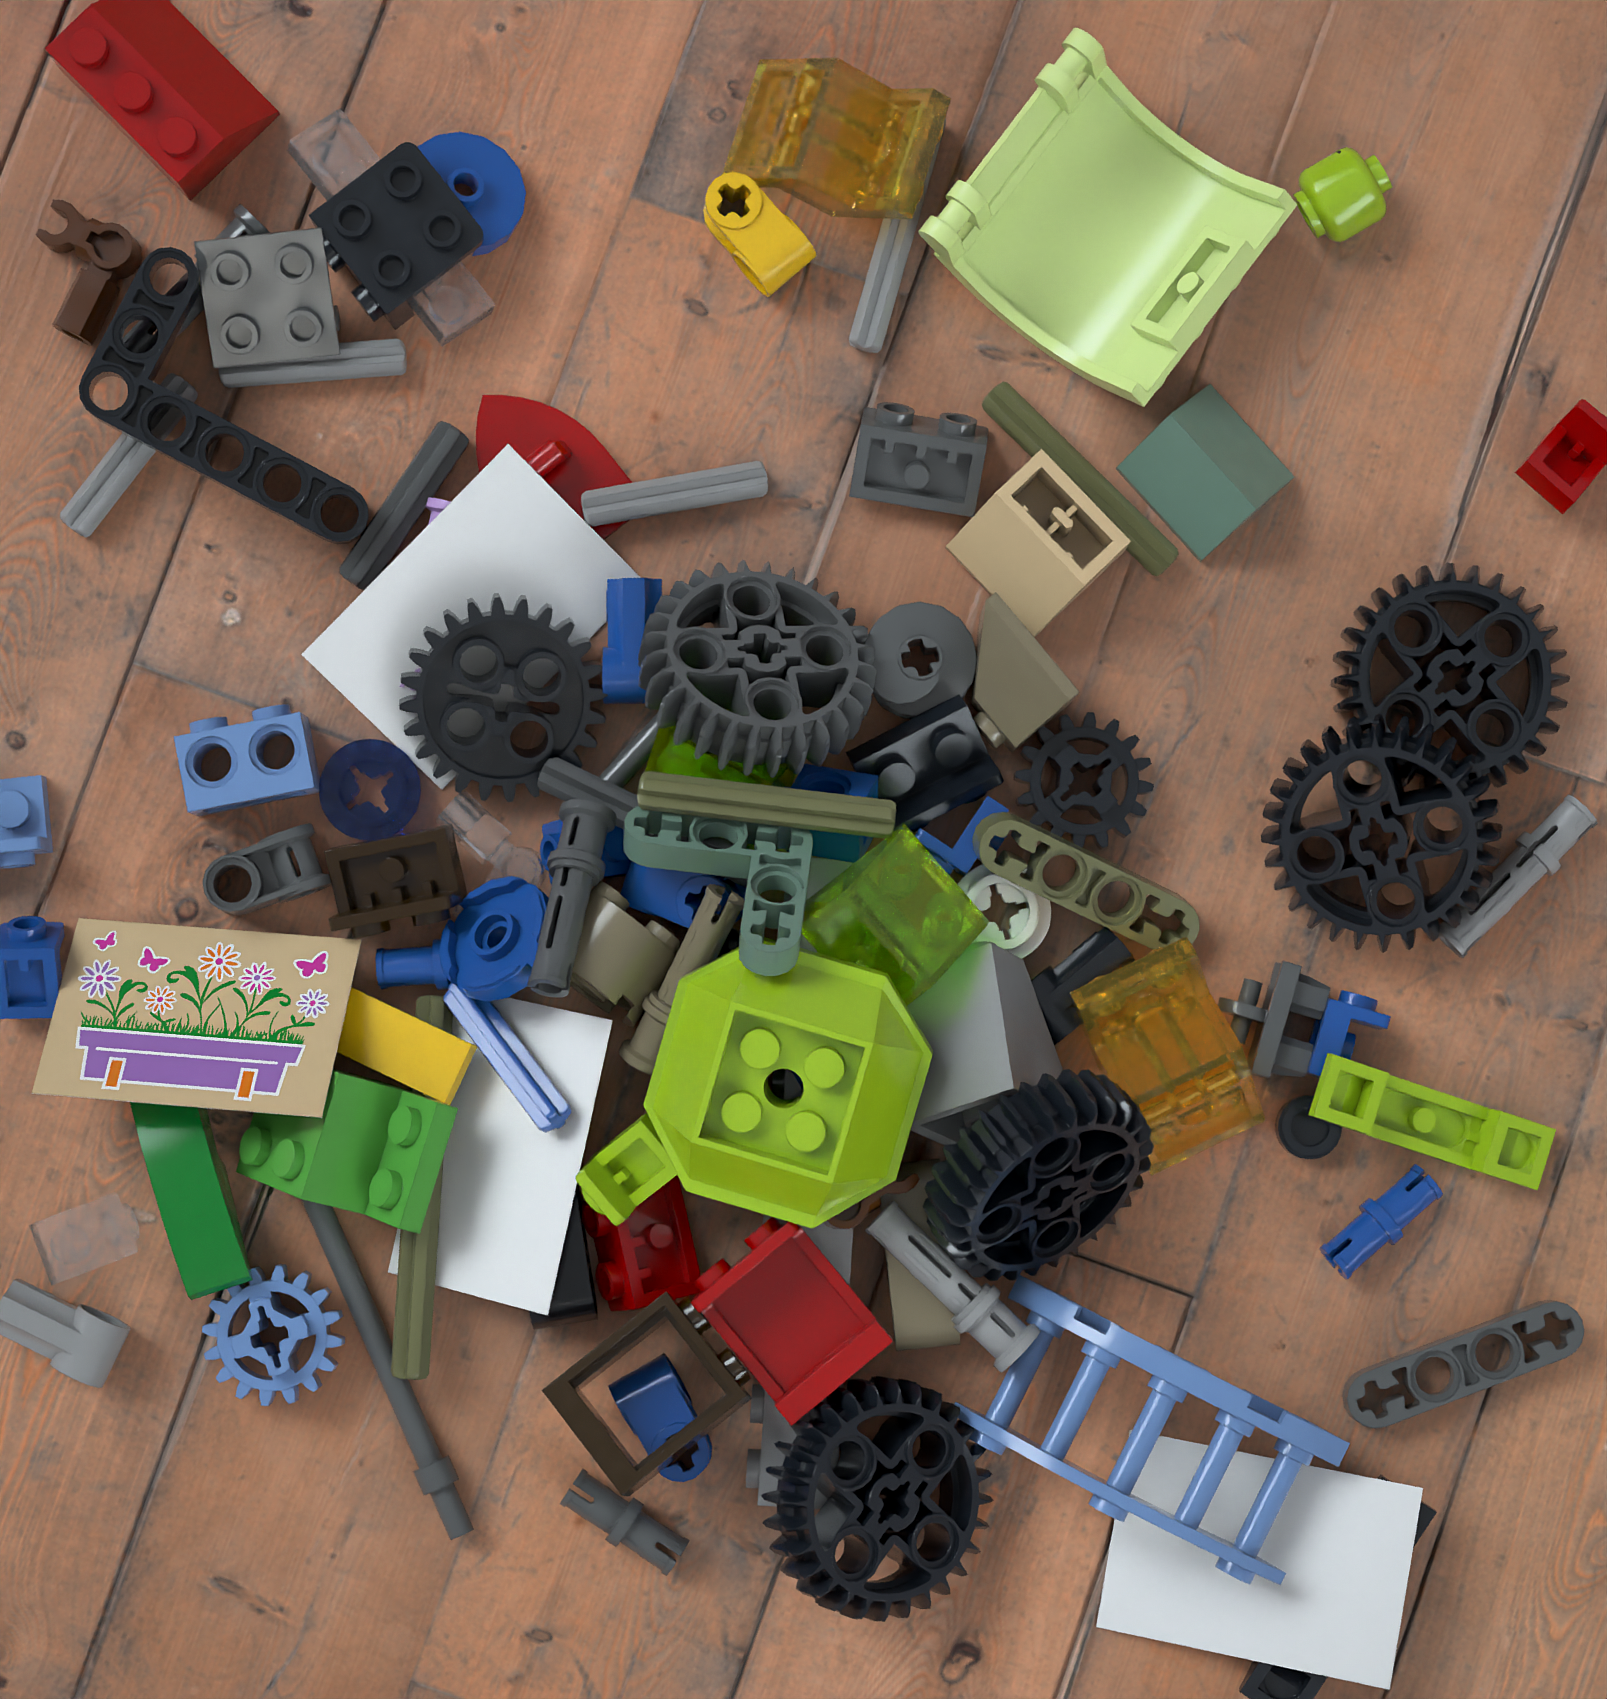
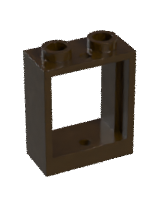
[542,1292,752,1496]

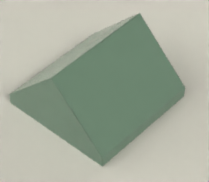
[1116,384,1295,562]

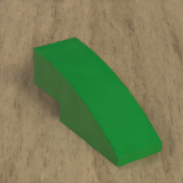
[130,1102,253,1300]

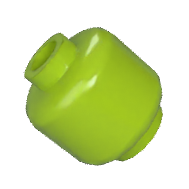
[1293,147,1392,242]

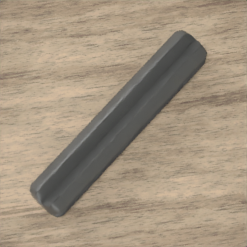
[339,421,469,590]

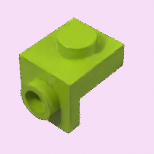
[575,1113,677,1226]

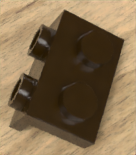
[324,824,468,938]

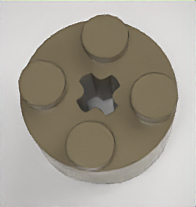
[570,881,681,1027]

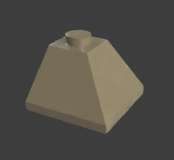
[971,592,1079,753]

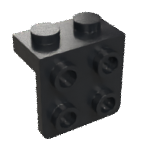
[309,142,484,330]

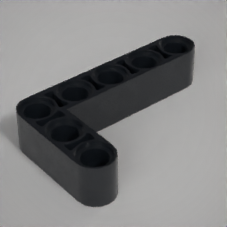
[79,247,369,545]

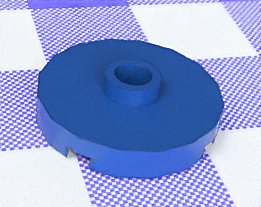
[418,132,526,256]
[438,876,549,1002]

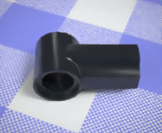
[1031,927,1141,1046]

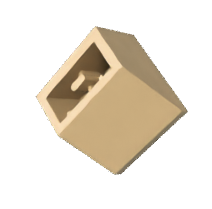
[945,449,1131,637]

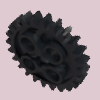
[399,593,608,802]

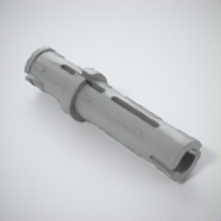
[1439,794,1598,958]

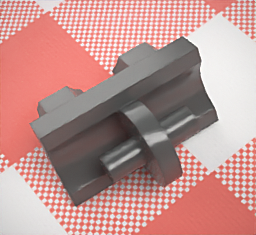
[1216,961,1330,1078]

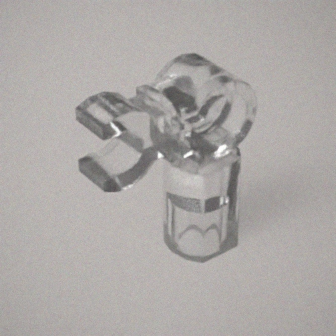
[436,790,547,918]

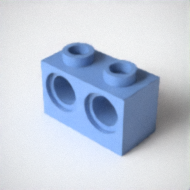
[174,704,322,816]

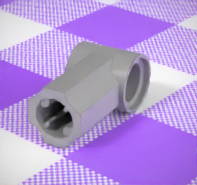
[0,1279,131,1388]

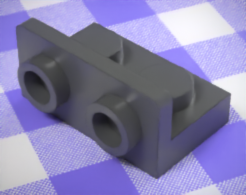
[849,402,988,517]

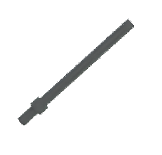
[301,1199,474,1540]

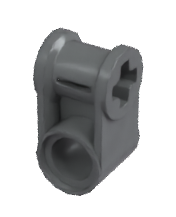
[203,823,332,916]

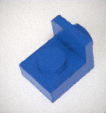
[0,916,65,1019]
[1306,990,1391,1078]

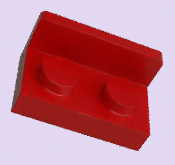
[581,1175,701,1312]

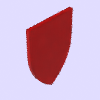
[476,395,632,540]

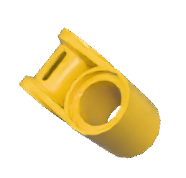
[703,172,817,297]

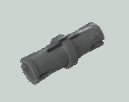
[560,1469,690,1576]

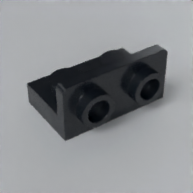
[846,694,1004,839]

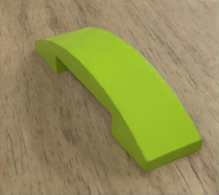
[1308,1053,1556,1190]

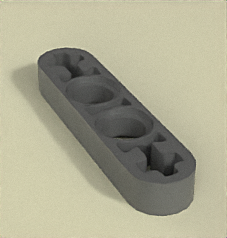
[1342,1300,1584,1429]

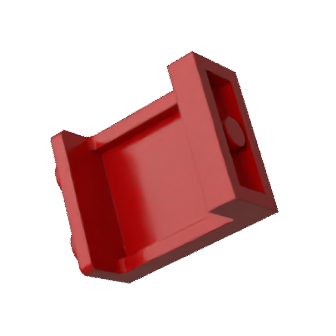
[691,1217,893,1426]

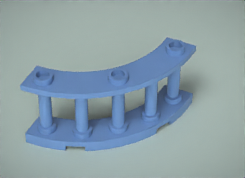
[954,1275,1350,1585]

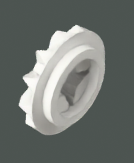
[949,865,1051,959]

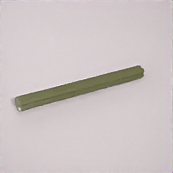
[391,995,453,1380]

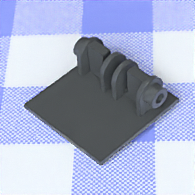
[194,227,341,368]

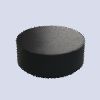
[1275,1095,1342,1159]

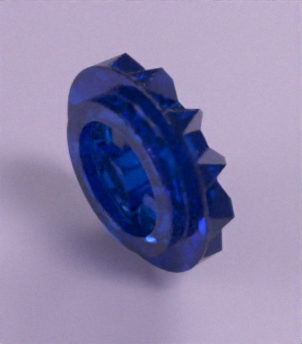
[319,739,422,840]

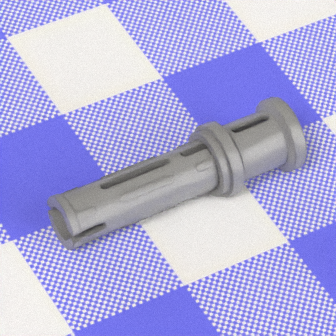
[865,1200,1041,1373]

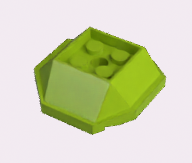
[643,937,933,1229]

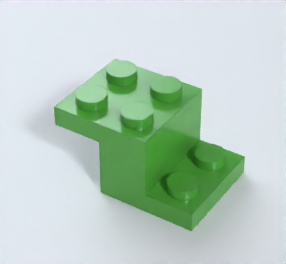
[236,1068,458,1234]

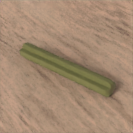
[982,382,1179,576]
[637,771,896,839]

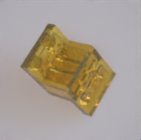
[722,58,951,219]
[1070,936,1266,1176]

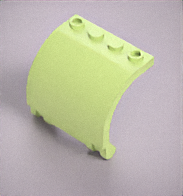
[918,28,1297,407]

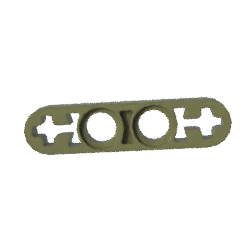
[972,812,1200,955]

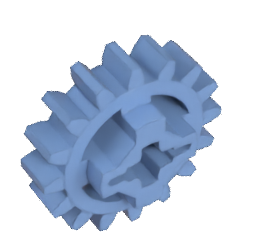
[202,1264,345,1406]

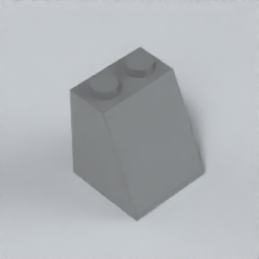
[891,941,1063,1145]

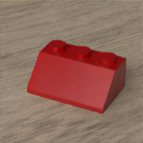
[44,0,280,201]

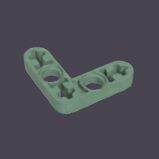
[623,806,813,976]

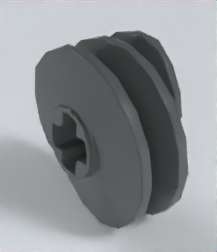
[865,602,977,719]

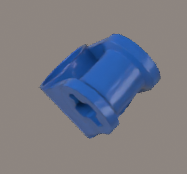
[620,861,746,928]
[608,1353,712,1482]

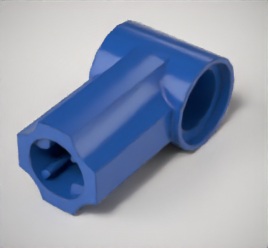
[602,578,663,704]

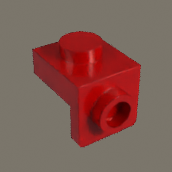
[1515,399,1607,515]

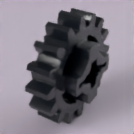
[1013,712,1154,850]

